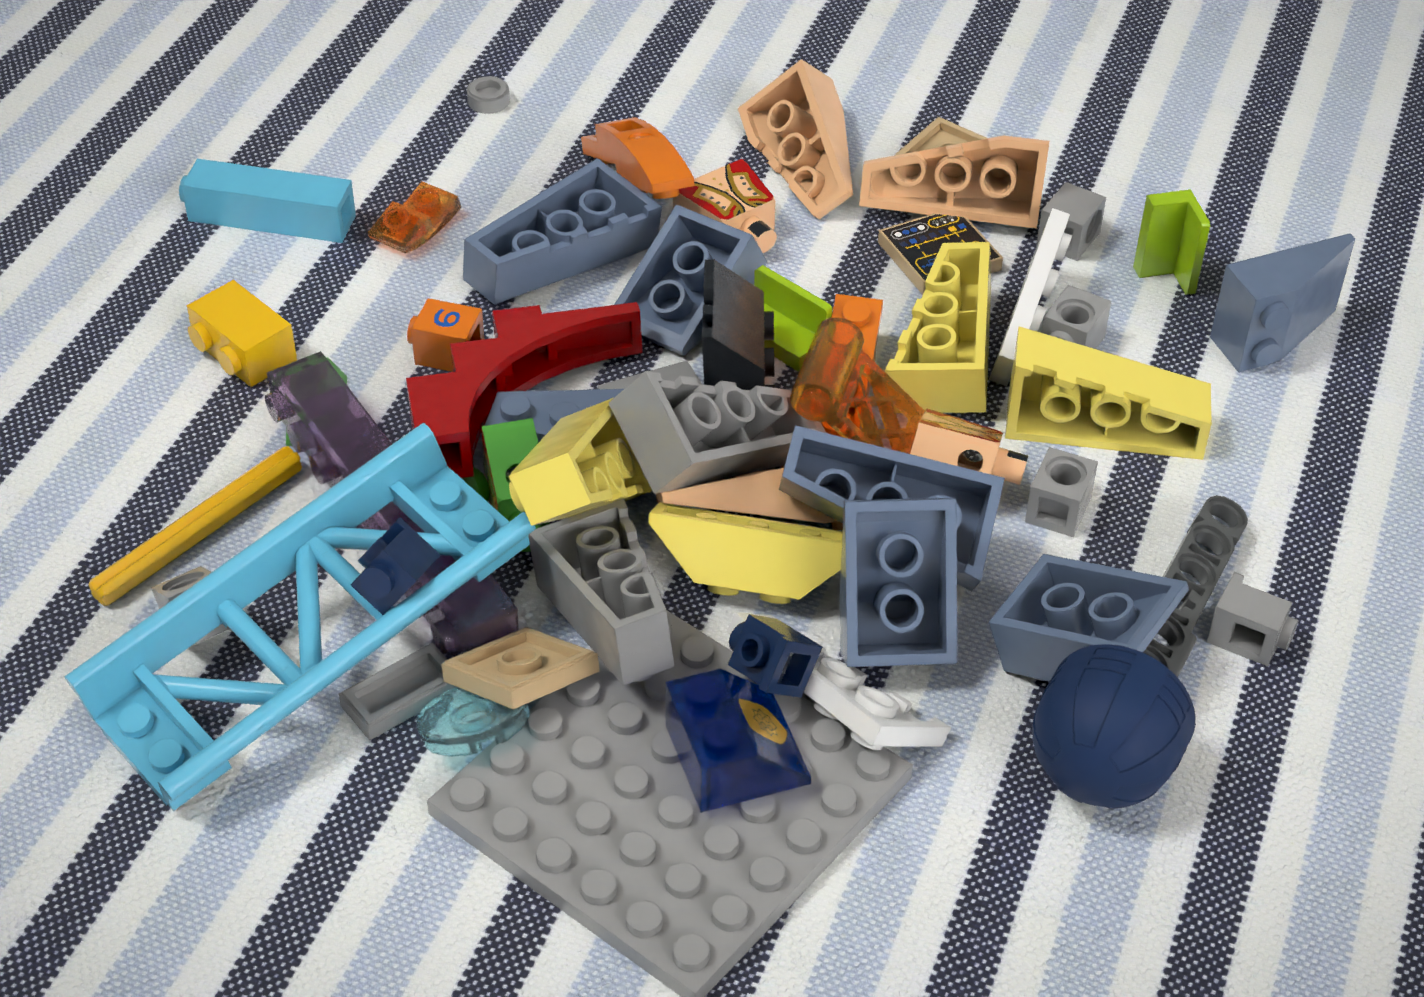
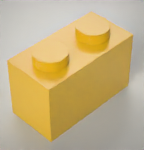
[186,280,297,387]

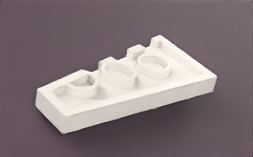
[989,208,1072,386]
[727,613,951,750]

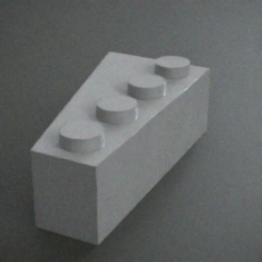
[608,371,826,494]
[528,499,675,686]

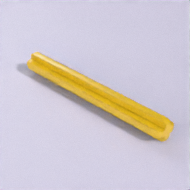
[88,446,302,606]

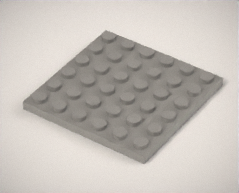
[427,610,913,997]

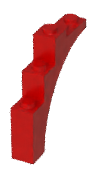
[406,302,643,478]

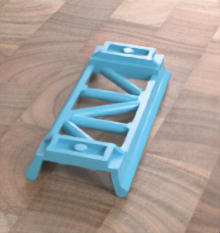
[64,423,536,811]

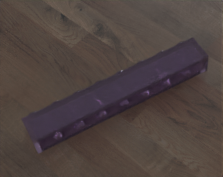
[265,351,519,657]

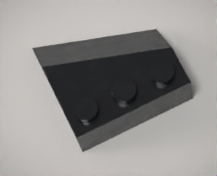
[702,259,775,390]

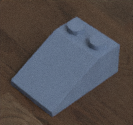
[614,204,767,356]
[1210,233,1355,373]
[840,498,958,667]
[988,554,1189,682]

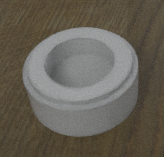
[467,76,510,114]

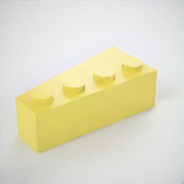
[885,242,991,413]
[1005,326,1212,460]
[509,398,652,526]

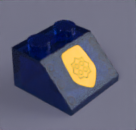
[665,668,811,813]

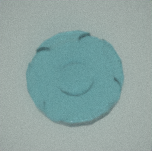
[416,687,530,757]

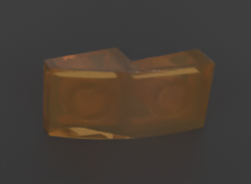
[367,181,461,253]

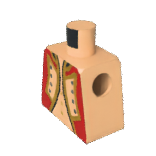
[673,159,777,253]
[910,408,1028,485]

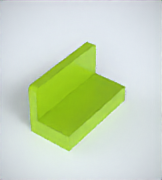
[1133,189,1210,295]
[754,265,832,372]

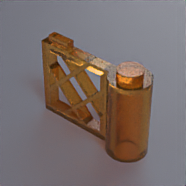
[790,318,925,454]

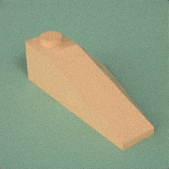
[738,59,853,219]
[859,135,1050,229]
[656,465,843,531]

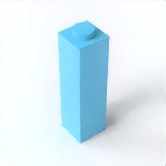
[179,159,356,243]

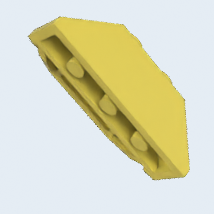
[648,502,843,604]

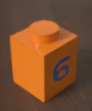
[407,298,484,372]

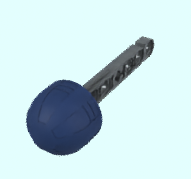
[1032,495,1248,809]

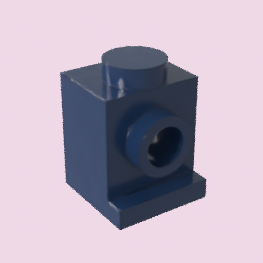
[350,517,440,615]
[727,614,823,698]

